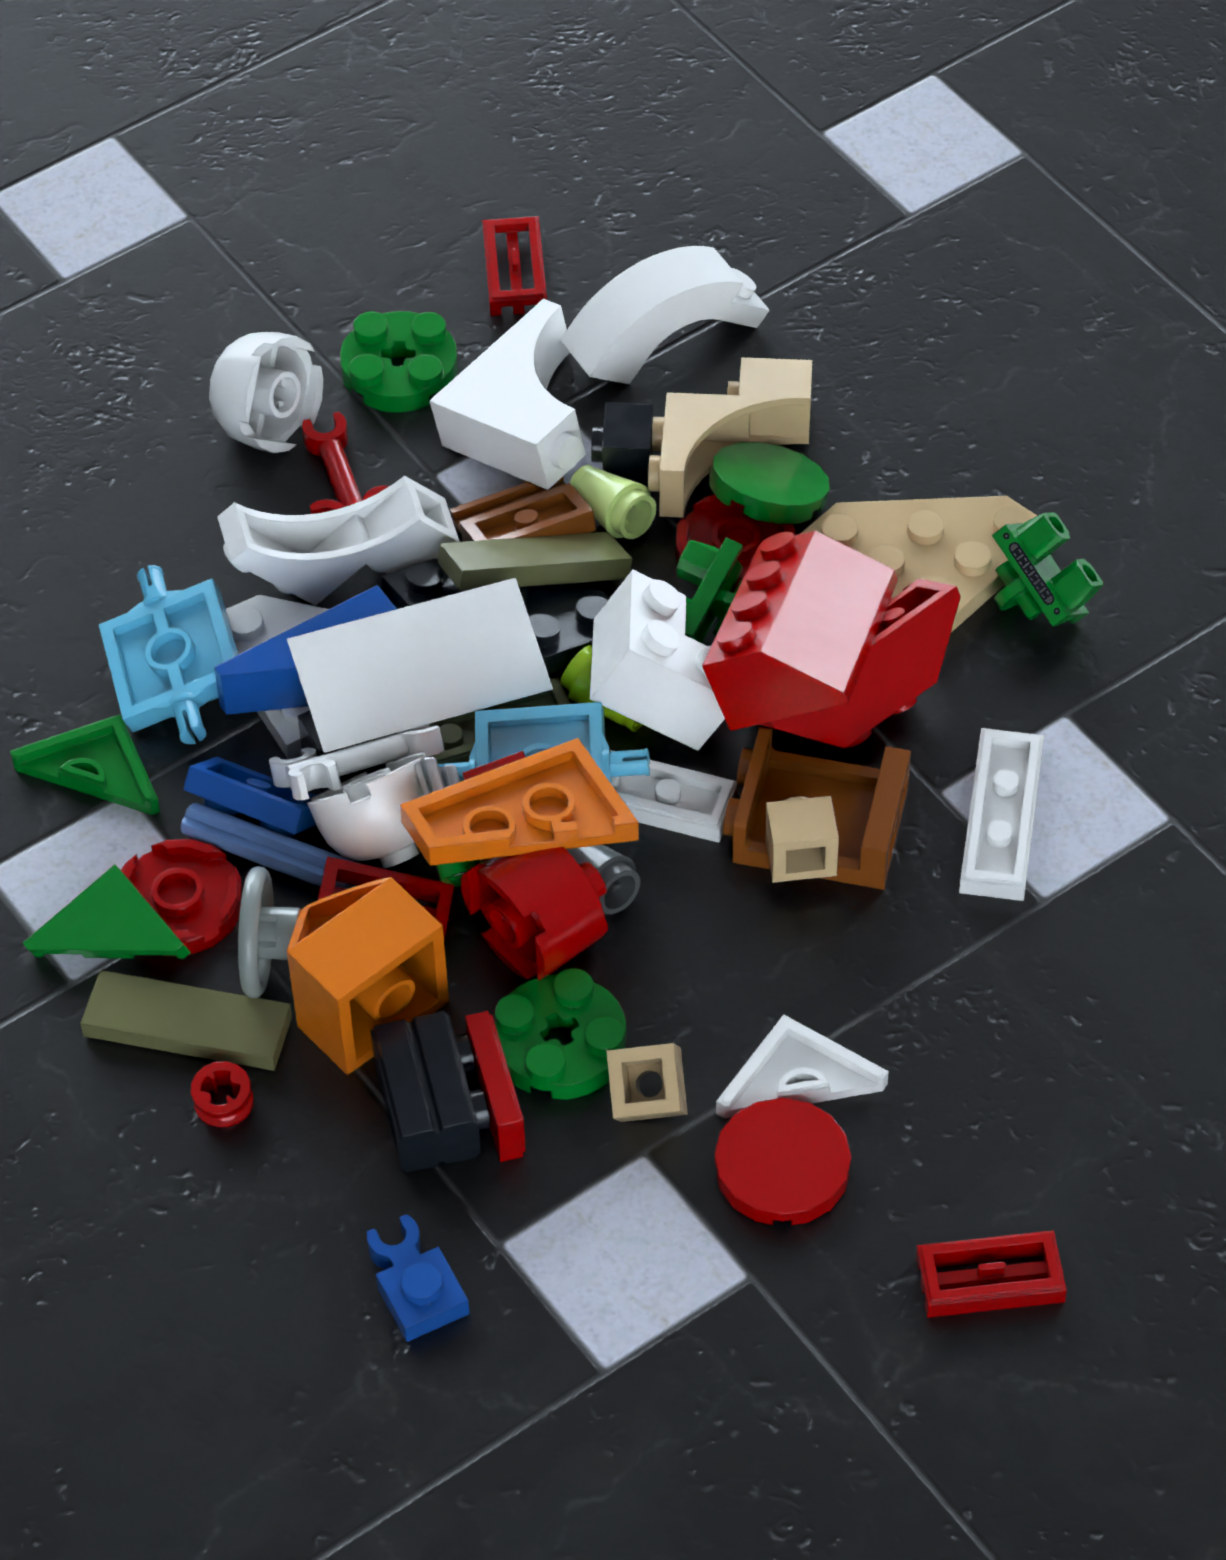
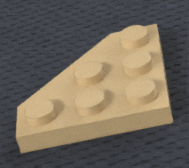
[800,496,1037,633]

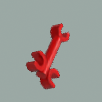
[302,412,389,514]

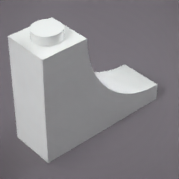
[430,299,586,490]

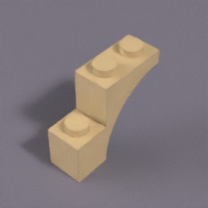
[648,357,812,518]

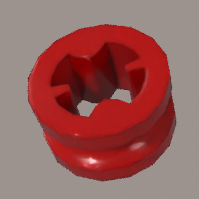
[191,1061,254,1127]

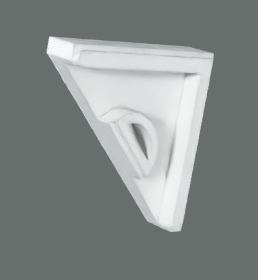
[716,1014,889,1119]

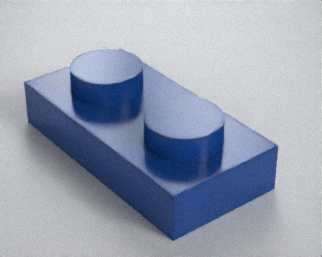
[183,757,317,837]

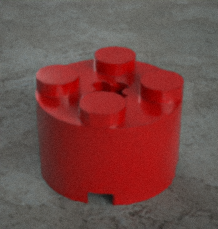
[461,847,608,981]

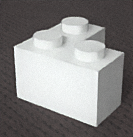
[590,569,725,751]

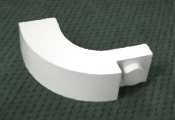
[560,246,770,384]

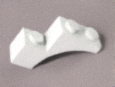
[217,476,460,606]

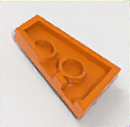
[400,738,639,866]

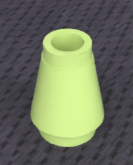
[570,465,656,539]

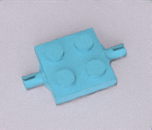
[99,565,238,744]
[438,702,650,784]

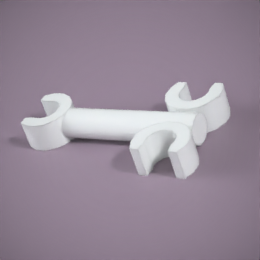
[269,724,444,800]

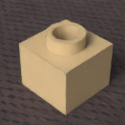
[765,796,839,883]
[606,1043,688,1122]

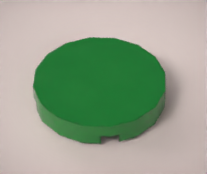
[709,442,830,524]

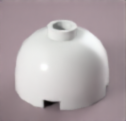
[209,332,324,453]
[307,752,426,868]

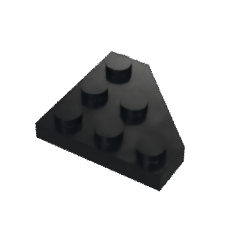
[381,558,610,675]

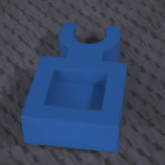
[367,1214,470,1342]

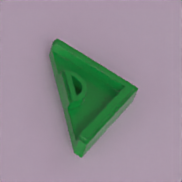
[10,714,160,815]
[23,864,191,959]

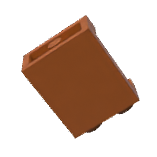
[723,727,911,890]

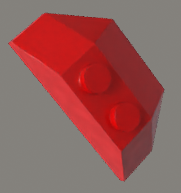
[758,578,961,748]

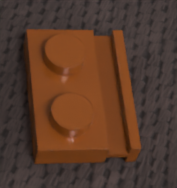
[449,477,597,542]

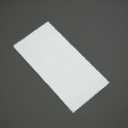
[287,578,553,753]

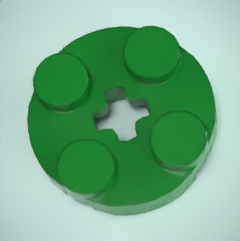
[340,311,458,413]
[495,968,626,1100]

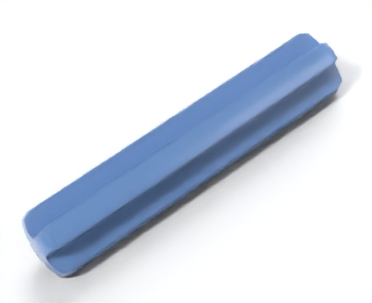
[180,803,356,889]

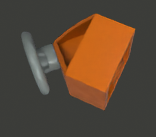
[238,866,449,1076]

